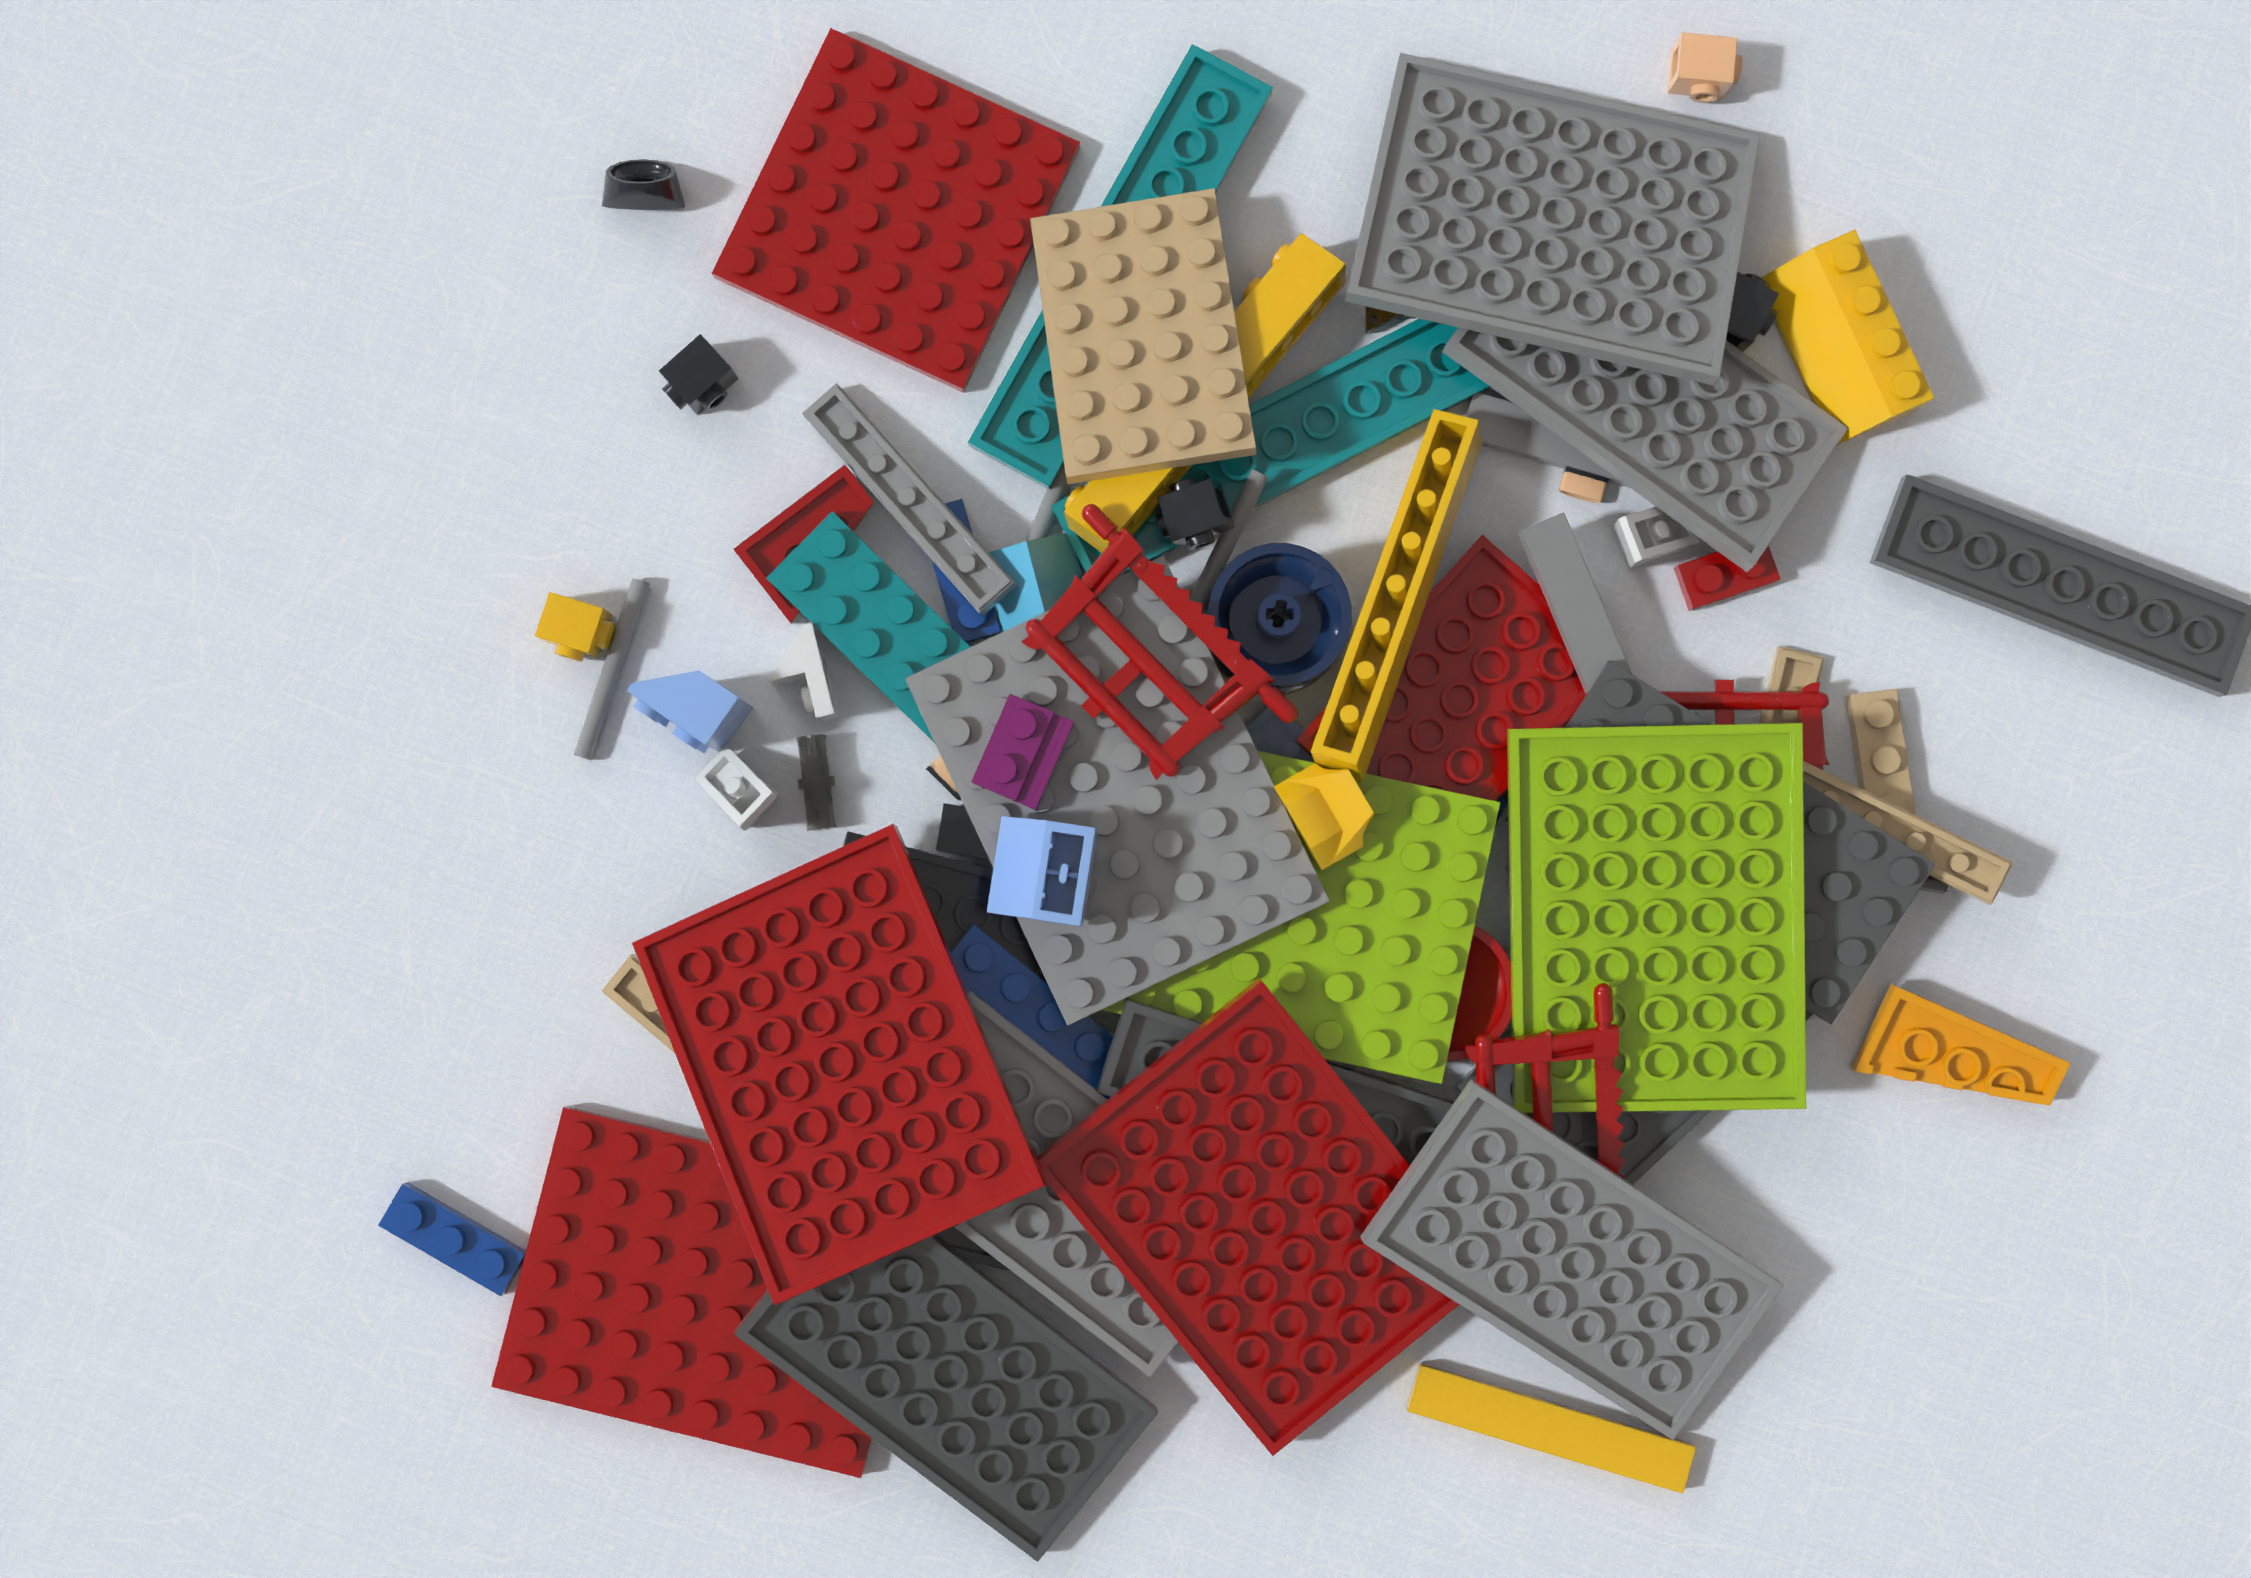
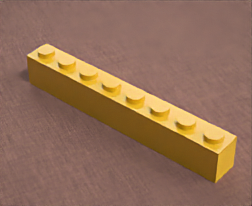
[1064,233,1346,553]
[1311,409,1482,783]

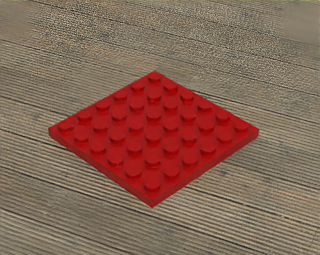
[712,28,1080,393]

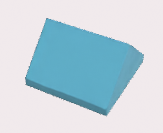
[989,533,1082,633]

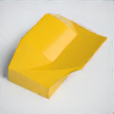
[1274,763,1374,871]

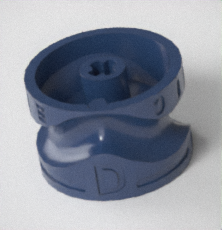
[1206,543,1352,695]

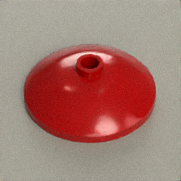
[1447,926,1512,1062]

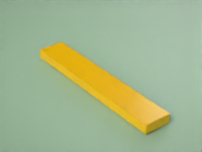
[1406,1363,1696,1494]

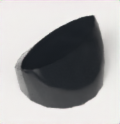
[602,159,685,210]

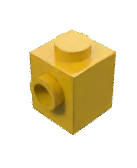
[535,592,615,662]

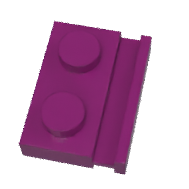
[971,694,1075,811]

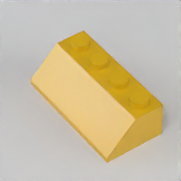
[1761,229,1934,446]

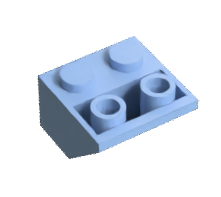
[626,670,753,753]
[987,816,1098,927]

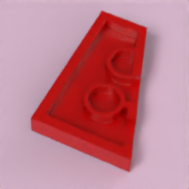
[733,465,874,624]

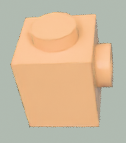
[1668,32,1743,103]

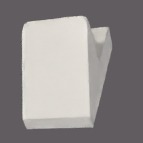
[1614,507,1700,569]
[768,622,840,722]
[694,745,780,831]

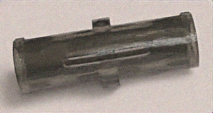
[796,734,837,831]

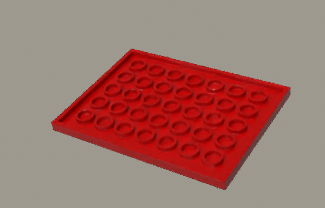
[632,824,1048,1305]
[1036,978,1460,1456]
[491,1106,872,1478]

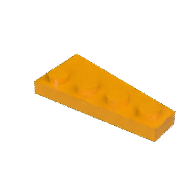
[1851,983,2071,1106]

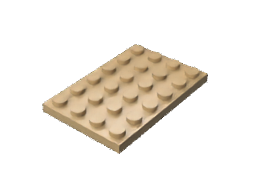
[1030,188,1256,484]

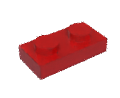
[1674,545,1781,611]

